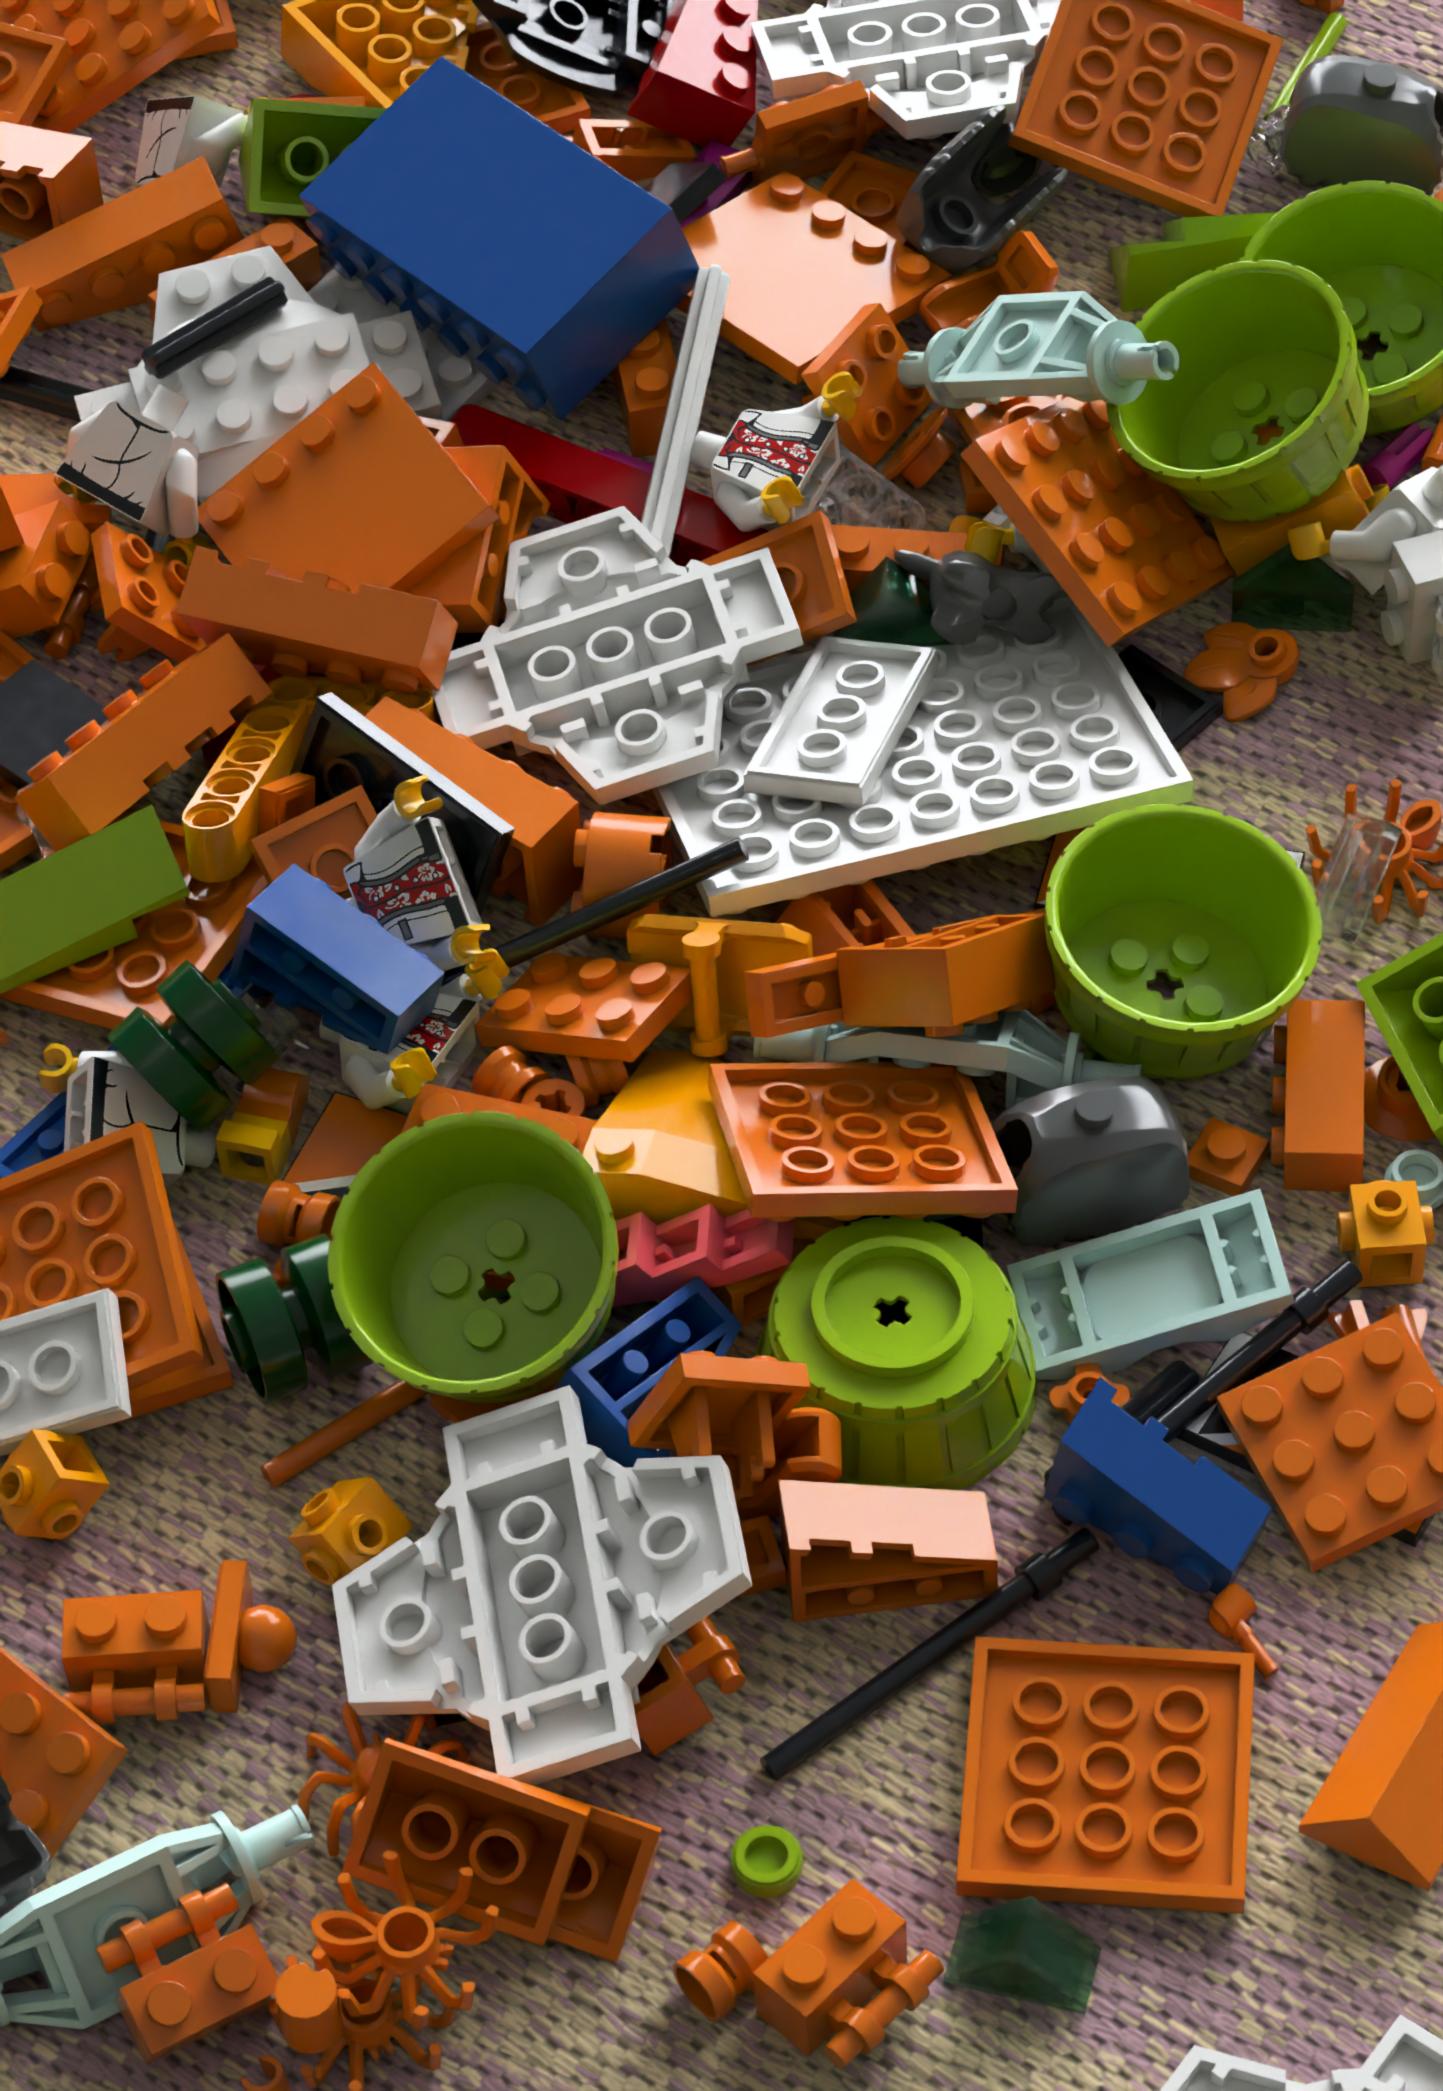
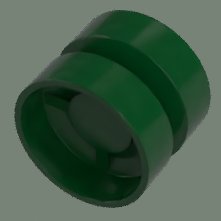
[107,959,281,1133]
[215,1233,373,1405]

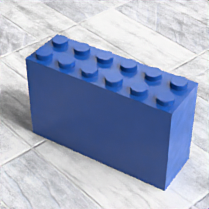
[299,56,700,421]

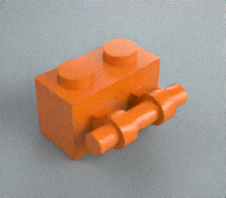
[0,499,99,659]
[62,1589,210,1725]
[634,1613,746,1756]
[753,1878,944,2069]
[95,1883,278,2065]

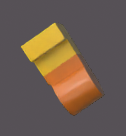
[215,1068,309,1185]

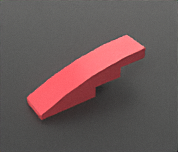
[612,1204,795,1307]

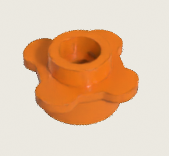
[1049,1363,1130,1424]

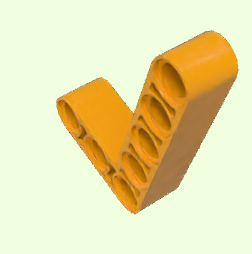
[182,675,436,883]

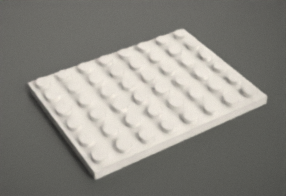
[652,591,1195,918]

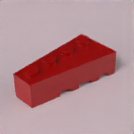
[626,0,758,148]

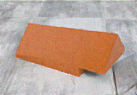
[1298,1621,1443,1891]
[341,1738,662,1963]

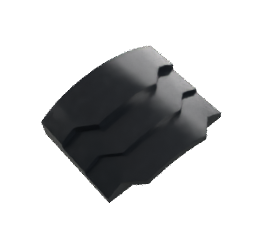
[472,0,675,98]

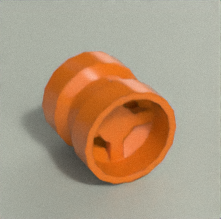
[257,1179,341,1247]
[672,1920,768,2023]

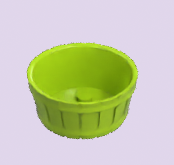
[1239,180,1443,436]
[1106,260,1369,522]
[1044,804,1322,1080]
[327,1111,619,1403]
[754,1216,1038,1490]

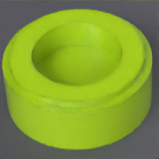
[731,1825,803,1898]

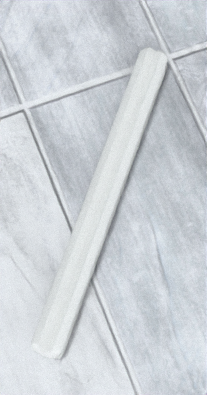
[641,264,730,558]

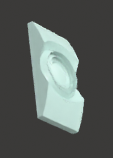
[1007,1189,1295,1380]

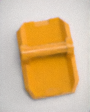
[626,914,813,1057]

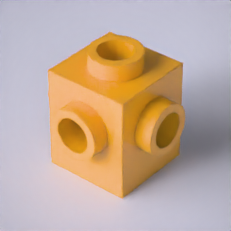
[1336,1180,1435,1288]
[0,1429,110,1540]
[288,1476,414,1585]

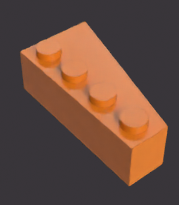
[0,121,104,242]
[0,156,245,332]
[176,546,458,694]
[14,633,273,852]

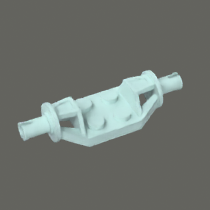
[897,291,1179,410]
[753,1010,1142,1108]
[0,1804,316,2030]

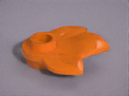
[1183,622,1300,723]

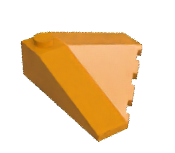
[281,0,480,108]
[582,1050,850,1240]

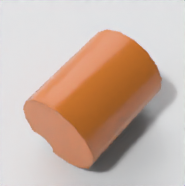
[274,1962,344,2055]

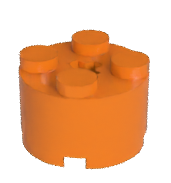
[571,812,673,940]

